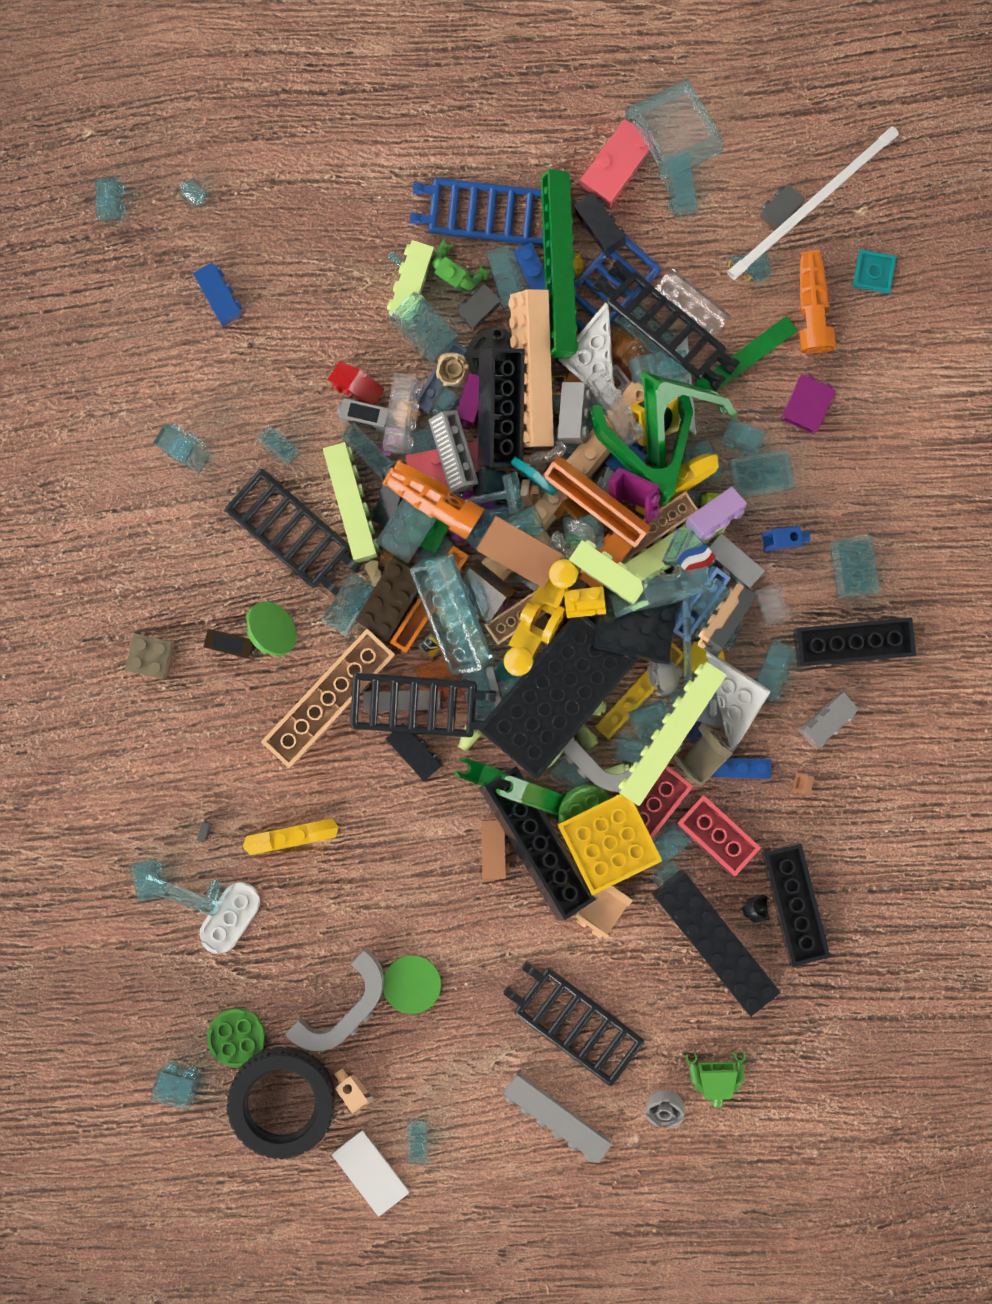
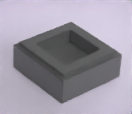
[197,821,212,842]

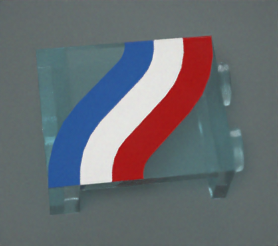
[662,529,716,588]

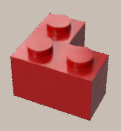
[327,361,385,405]

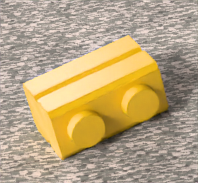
[564,586,606,618]

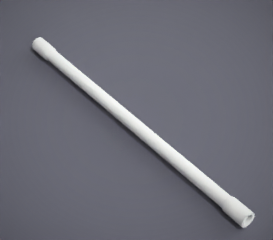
[727,126,899,280]

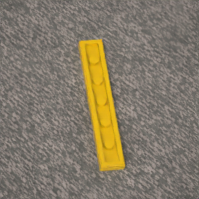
[595,643,686,740]

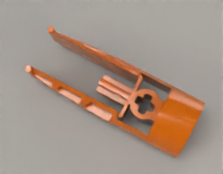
[799,249,836,354]
[382,460,485,540]

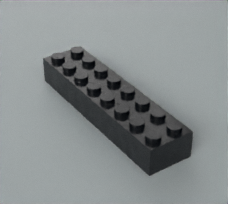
[479,766,596,921]
[651,869,781,1017]

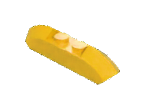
[635,453,719,516]
[242,818,339,855]

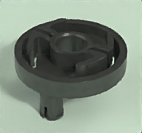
[466,327,512,376]

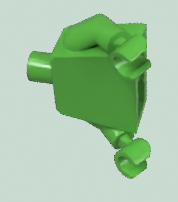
[431,238,491,291]
[686,1051,746,1107]

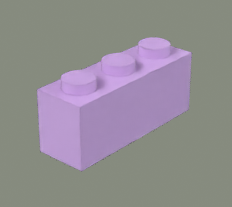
[685,487,747,542]

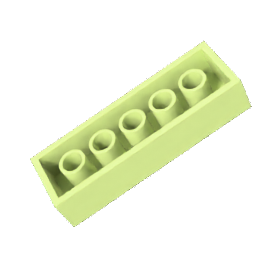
[323,442,381,563]

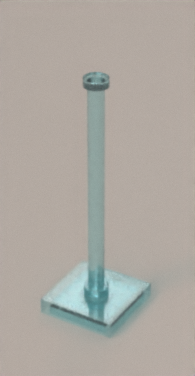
[400,471,524,520]
[667,580,710,704]

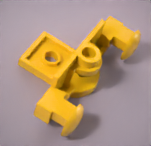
[504,559,578,676]

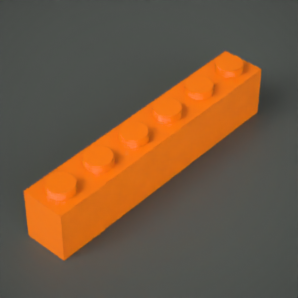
[543,456,651,548]
[390,546,469,654]

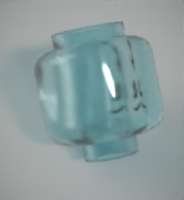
[179,178,208,207]

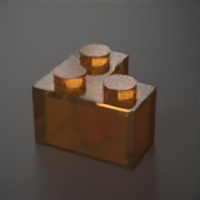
[611,328,655,381]
[414,655,463,698]

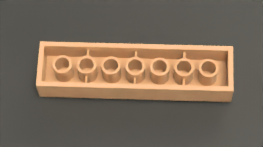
[509,289,554,449]
[261,629,396,768]

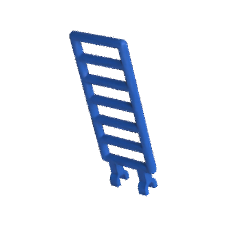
[410,178,543,246]
[555,236,661,365]

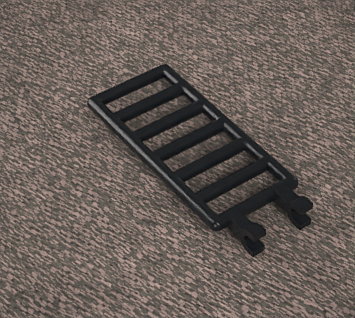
[225,469,361,596]
[350,672,496,738]
[503,961,644,1086]

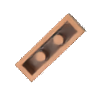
[481,820,510,879]

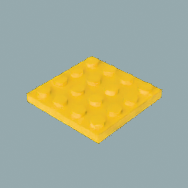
[557,794,662,895]

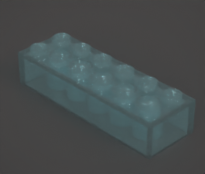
[409,554,494,675]

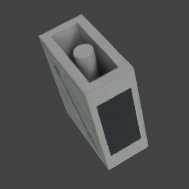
[337,398,391,434]

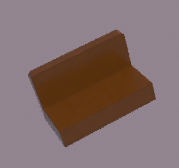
[554,498,590,520]

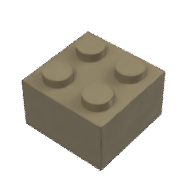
[125,633,175,680]

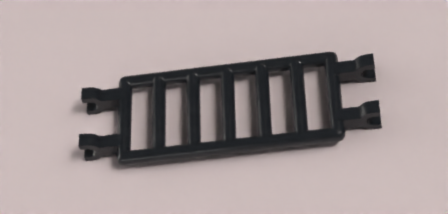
[592,259,741,391]

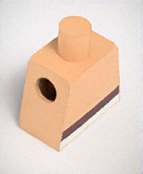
[333,1068,374,1114]

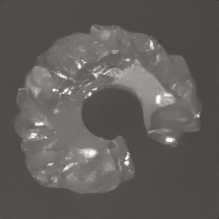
[528,441,566,474]
[549,520,598,560]

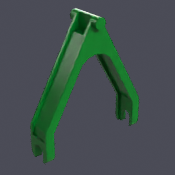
[640,371,738,469]
[590,395,693,507]
[455,757,570,820]

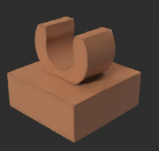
[520,479,542,507]
[792,773,817,795]

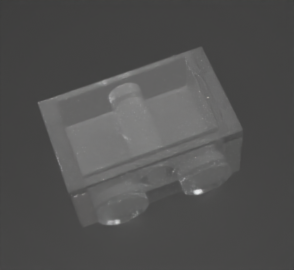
[753,583,791,627]

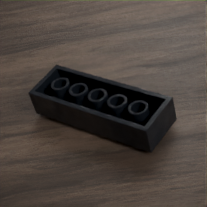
[478,348,525,467]
[793,617,916,667]
[761,842,831,967]

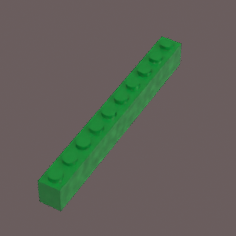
[541,168,578,359]

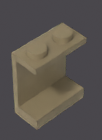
[673,723,733,786]

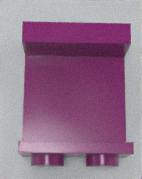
[609,467,660,524]

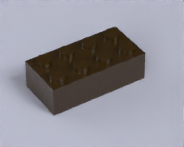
[356,553,430,641]

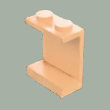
[574,886,633,939]

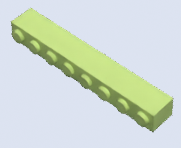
[618,662,727,806]

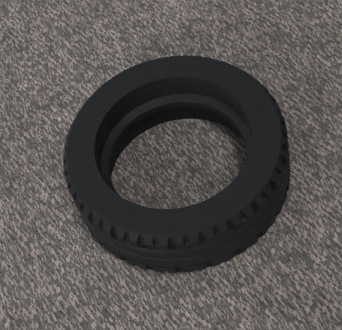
[227,1046,335,1159]

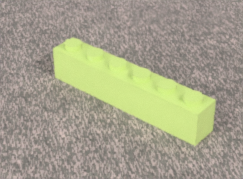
[623,521,726,583]

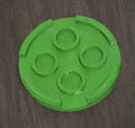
[246,601,297,657]
[558,784,611,823]
[383,955,441,1014]
[207,1008,266,1067]

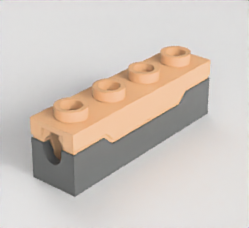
[698,583,757,657]

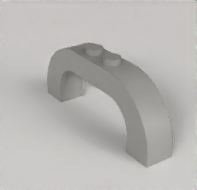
[563,738,638,792]
[285,947,384,1051]

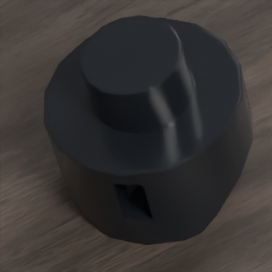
[743,894,770,923]

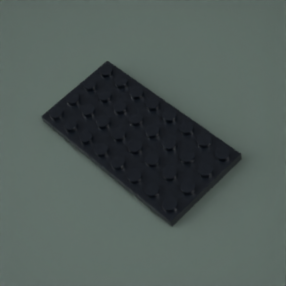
[477,616,637,780]

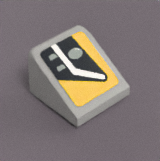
[418,633,445,660]

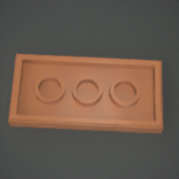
[476,516,563,588]

